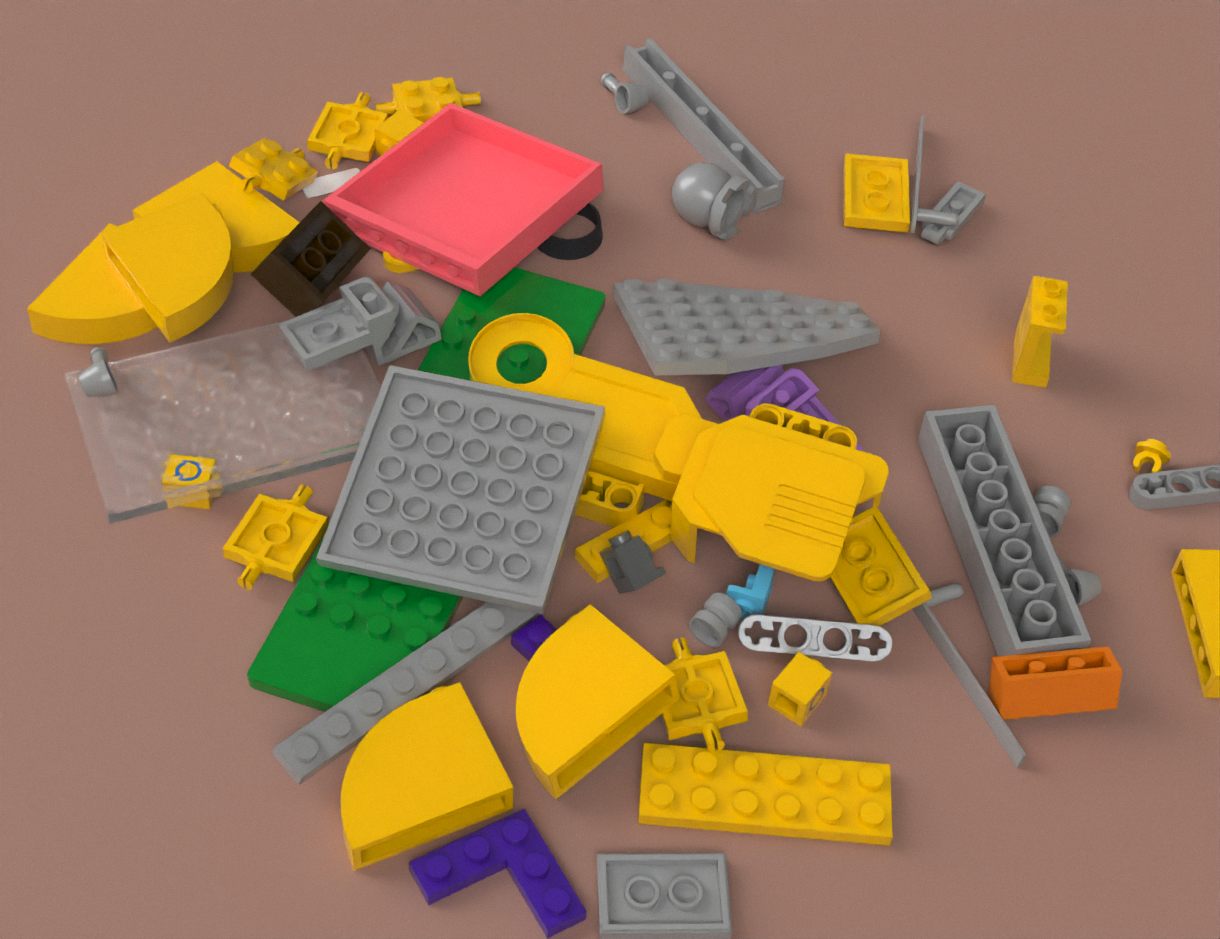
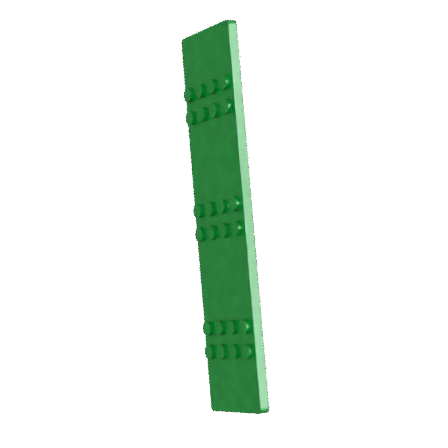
[247,267,606,712]

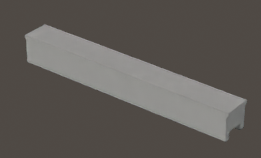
[622,38,785,214]

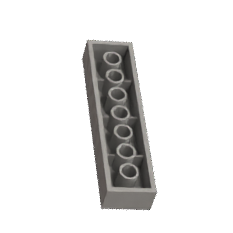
[918,405,1092,656]

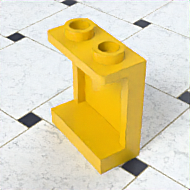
[1012,276,1068,388]

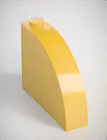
[132,161,300,273]
[101,193,234,343]
[27,223,158,344]
[516,604,680,799]
[341,682,514,871]

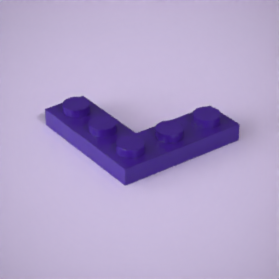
[409,809,586,939]

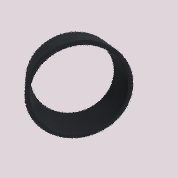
[537,203,603,260]

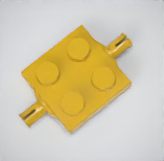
[374,77,481,123]
[307,92,388,170]
[229,138,318,201]
[222,484,328,590]
[661,637,748,752]

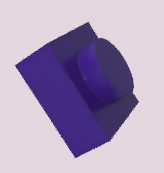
[511,615,557,661]

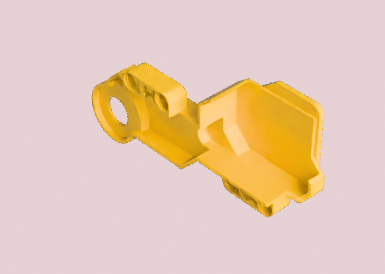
[468,313,889,581]

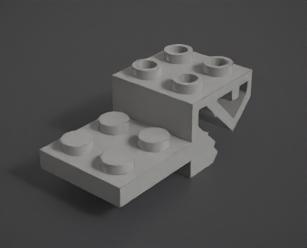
[278,277,442,371]

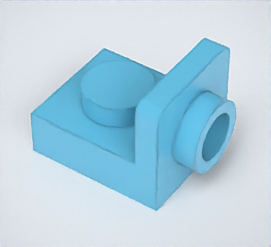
[726,564,775,622]

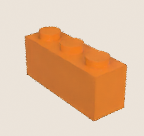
[988,646,1123,720]

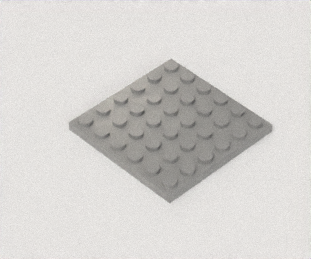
[316,365,606,614]

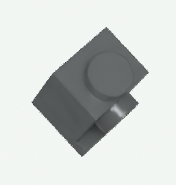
[599,530,666,594]

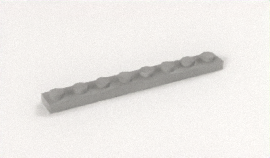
[272,602,547,786]

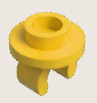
[1133,439,1172,473]

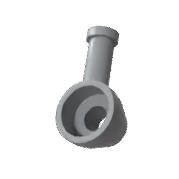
[600,72,649,114]
[79,347,118,397]
[1054,549,1102,607]

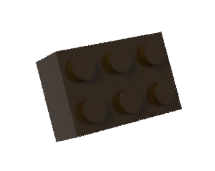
[250,201,371,317]

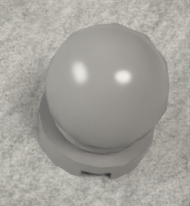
[672,162,755,241]

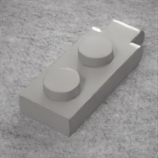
[921,181,986,245]

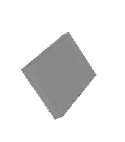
[596,853,732,939]

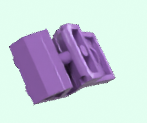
[705,365,863,451]

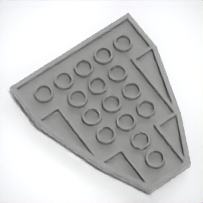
[612,278,880,376]

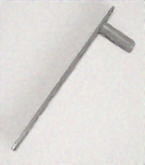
[910,115,959,234]
[912,583,1026,768]

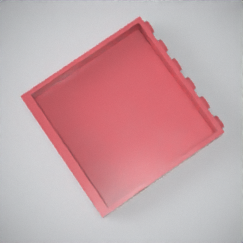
[323,103,603,296]

